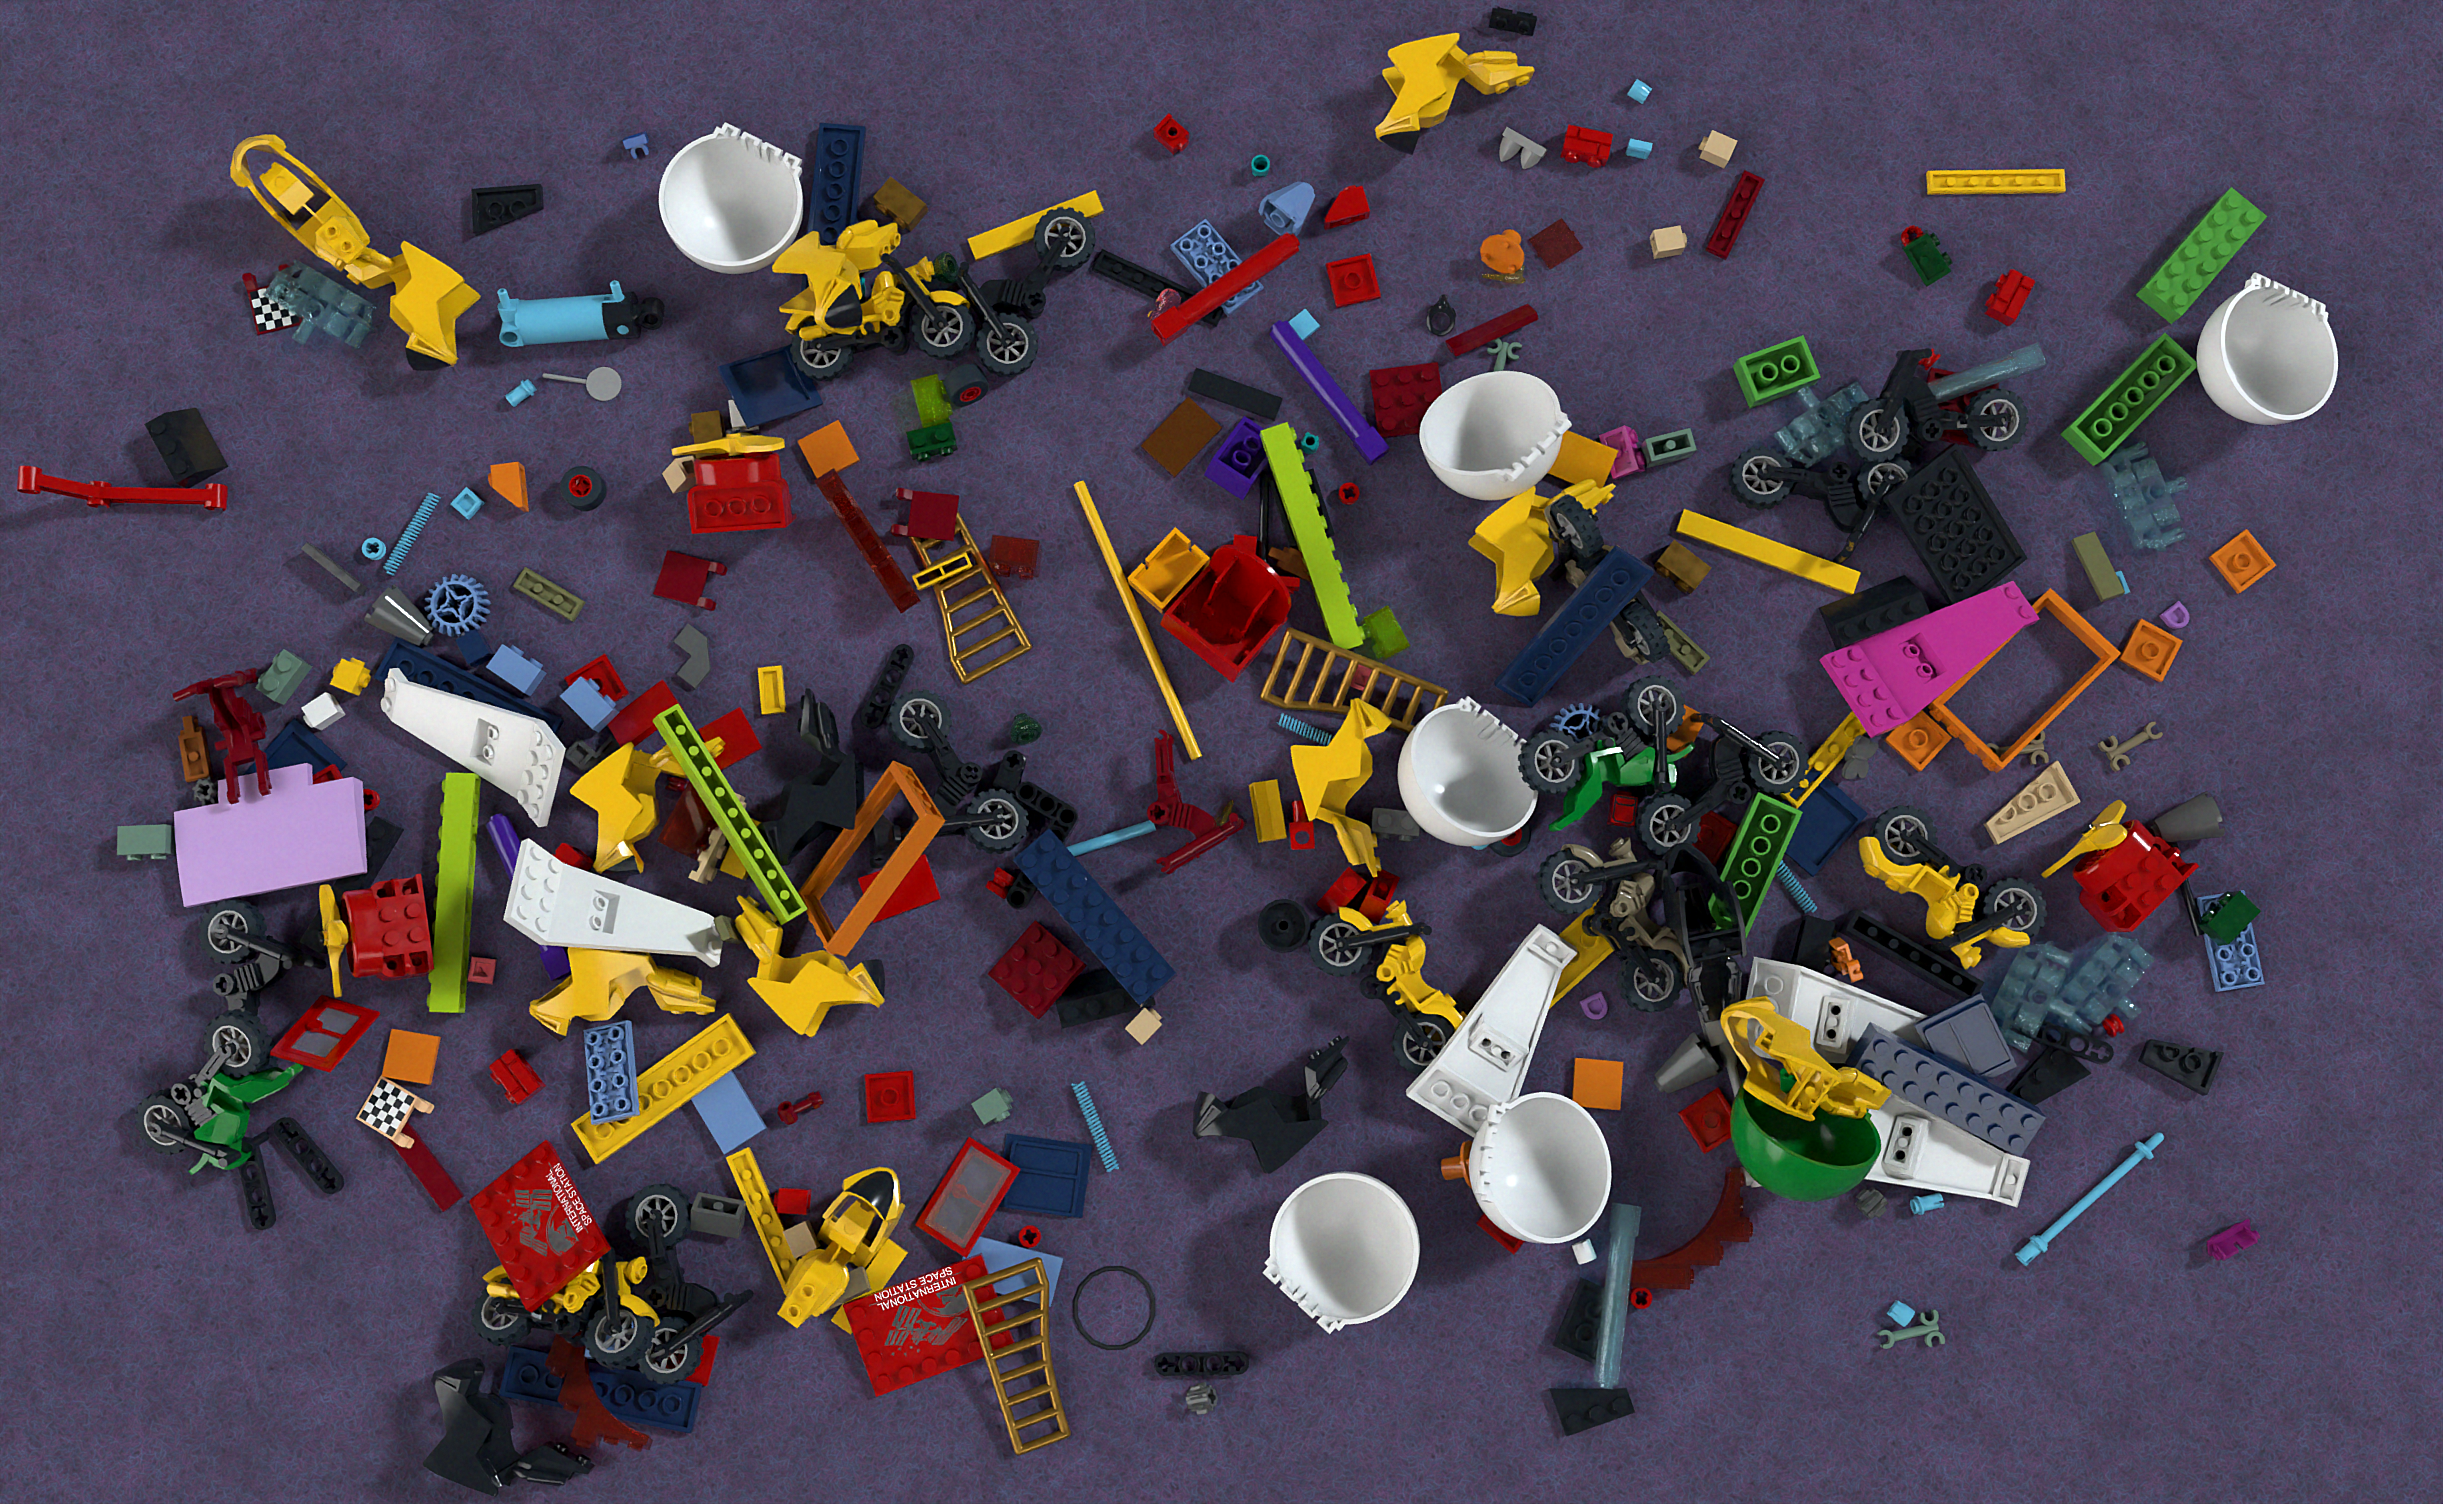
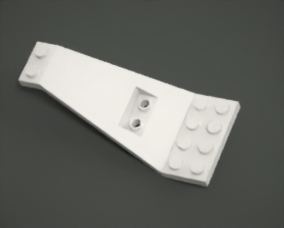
[381,668,566,827]
[503,838,723,968]
[1406,923,1578,1138]
[1746,957,1929,1063]
[1864,1093,2030,1207]

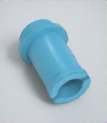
[505,379,537,407]
[1910,1192,1944,1215]

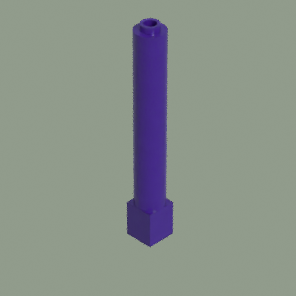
[1269,320,1390,466]
[486,813,572,981]

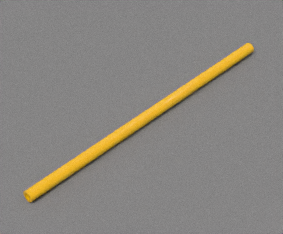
[1073,481,1202,761]

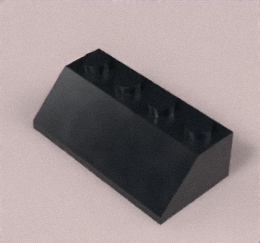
[1819,575,1930,651]
[1055,968,1156,1029]

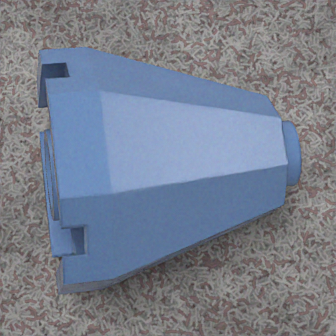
[1258,182,1315,236]

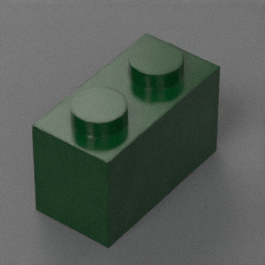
[2198,891,2261,946]

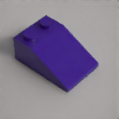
[1204,416,1269,501]

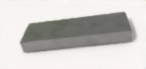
[301,543,367,595]

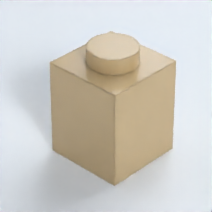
[1698,130,1737,168]
[1650,225,1687,259]
[662,455,696,493]
[1125,1008,1163,1045]
[783,1220,820,1258]

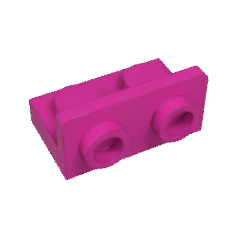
[1599,425,1646,480]

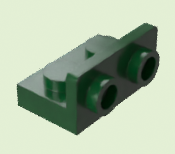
[1902,230,1953,287]
[906,422,958,462]

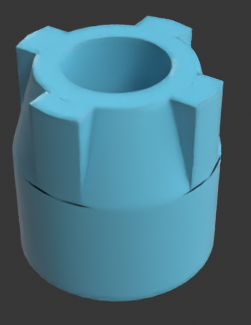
[1627,79,1652,104]
[1887,1300,1915,1327]

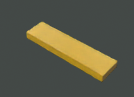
[831,1239,908,1335]

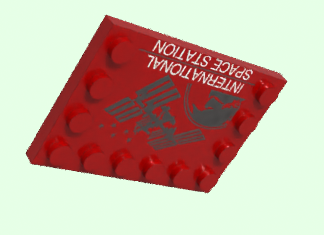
[469,1140,611,1313]
[843,1253,1015,1397]

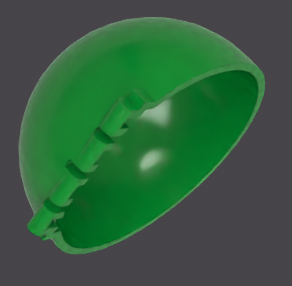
[1730,1068,1881,1202]

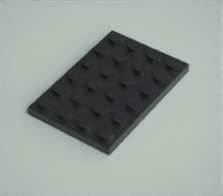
[1882,443,2028,606]

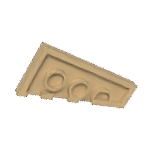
[1984,760,2081,845]
[688,793,746,885]

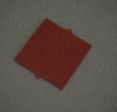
[1529,218,1583,270]

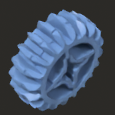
[425,574,491,637]
[1549,703,1606,753]

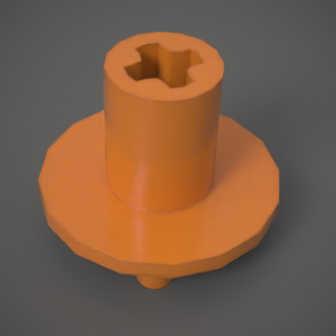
[1480,229,1524,274]
[1441,1140,1473,1188]

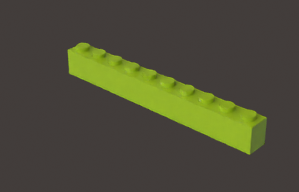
[1260,422,1365,650]
[653,704,808,925]
[427,773,481,1013]

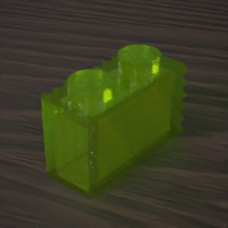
[910,374,953,428]
[1361,605,1410,662]

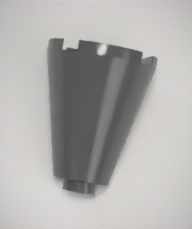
[364,584,435,646]
[2150,791,2225,842]
[1653,1032,1723,1094]

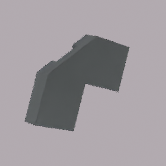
[673,624,711,689]
[564,734,621,771]

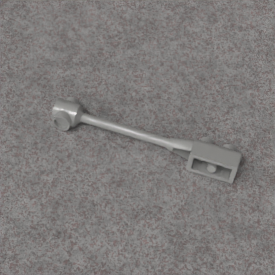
[1698,1012,1761,1188]

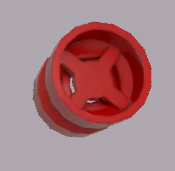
[985,867,1016,900]

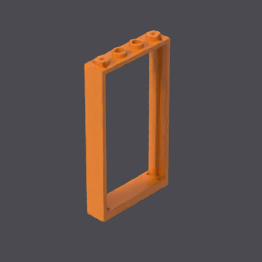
[1927,588,2121,774]
[798,760,945,957]

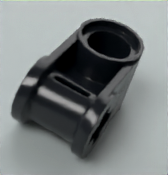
[992,750,1026,795]

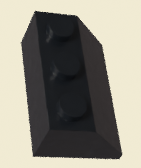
[144,408,229,489]

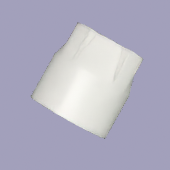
[1572,1239,1597,1264]

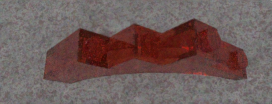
[814,468,921,613]
[1628,1167,1753,1290]
[545,1331,653,1452]

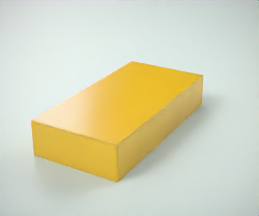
[758,665,786,715]

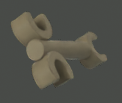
[2098,722,2163,772]
[1987,730,2049,765]

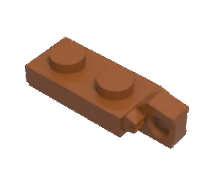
[1268,547,1312,583]
[178,715,213,783]

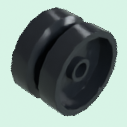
[1257,899,1310,953]

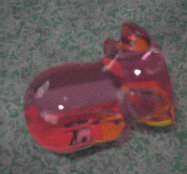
[1147,289,1181,321]

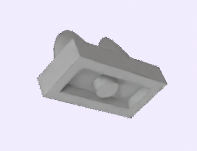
[1499,127,1548,169]

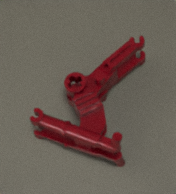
[172,668,272,805]
[1147,729,1247,874]

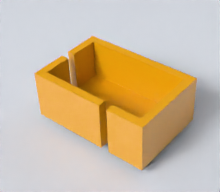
[1127,527,1210,615]

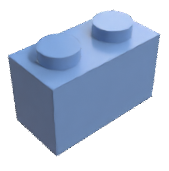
[486,644,547,696]
[560,676,619,733]

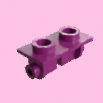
[2207,1219,2260,1261]

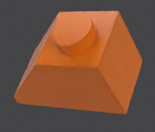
[488,462,529,512]

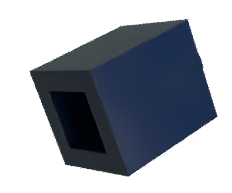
[455,629,494,668]

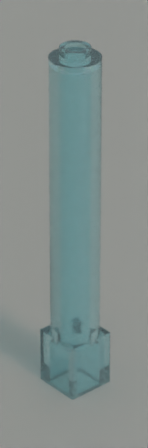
[1901,343,2047,416]
[1594,1202,1642,1389]

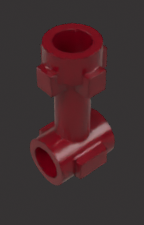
[778,1091,824,1125]

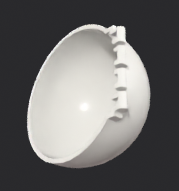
[659,122,803,274]
[2196,273,2338,425]
[1419,371,1572,500]
[1398,696,1538,846]
[1469,1092,1611,1244]
[1263,1171,1420,1334]

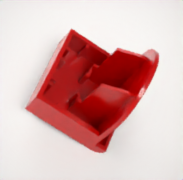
[1160,545,1291,683]

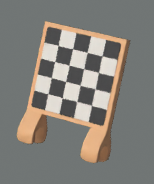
[356,1075,434,1148]

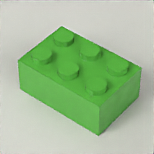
[1733,335,1821,408]

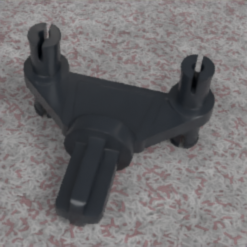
[869,814,910,869]

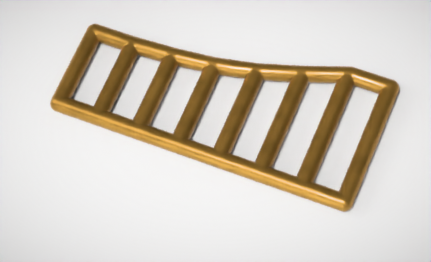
[905,512,1032,685]
[1260,627,1449,734]
[962,1257,1071,1456]

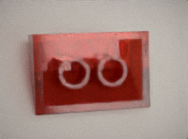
[657,780,718,861]

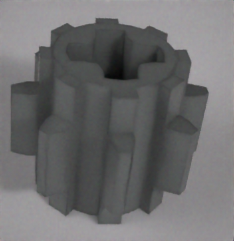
[192,776,218,806]
[1855,1187,1888,1220]
[1186,1382,1218,1415]

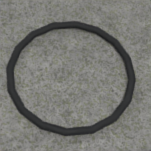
[1073,1266,1155,1350]

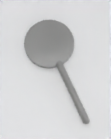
[542,367,621,401]

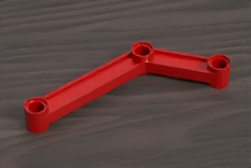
[17,466,228,511]

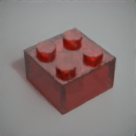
[989,535,1043,580]

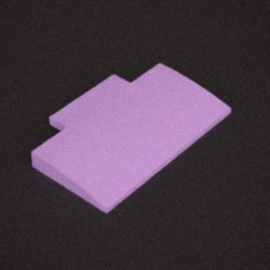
[174,763,367,908]

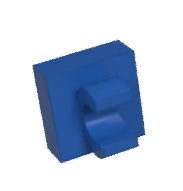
[622,131,649,159]

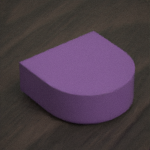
[2159,601,2189,629]
[1579,991,1608,1019]

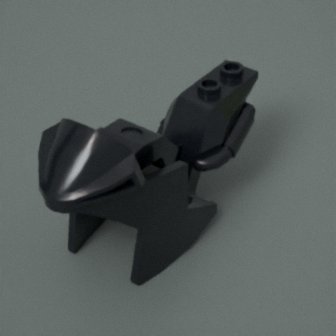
[756,688,865,866]
[1653,842,1747,1023]
[1192,1035,1350,1174]
[423,1358,596,1497]

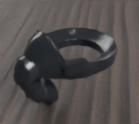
[1426,294,1456,336]

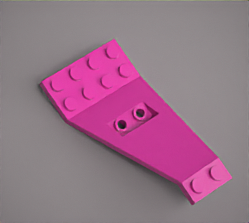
[1819,581,2040,738]

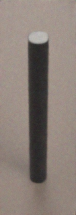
[1259,474,1269,564]
[2168,842,2205,936]

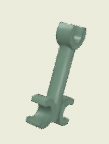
[1487,338,1522,372]
[1877,1309,1945,1349]

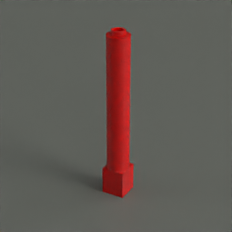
[1151,232,1300,347]

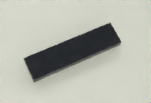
[1188,368,1283,421]

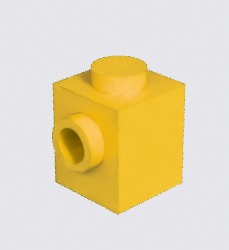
[330,658,371,696]

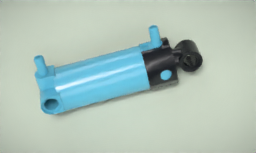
[497,280,665,347]

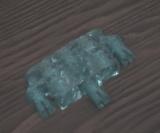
[263,260,376,350]
[1773,381,1875,469]
[2100,441,2188,552]
[2050,932,2155,1035]
[1990,941,2077,1053]

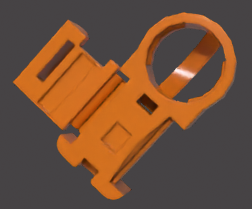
[1828,937,1863,983]

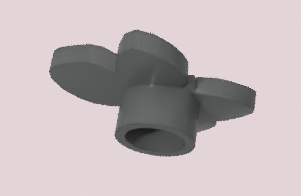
[1841,735,1878,779]

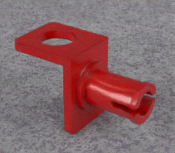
[1289,800,1315,850]

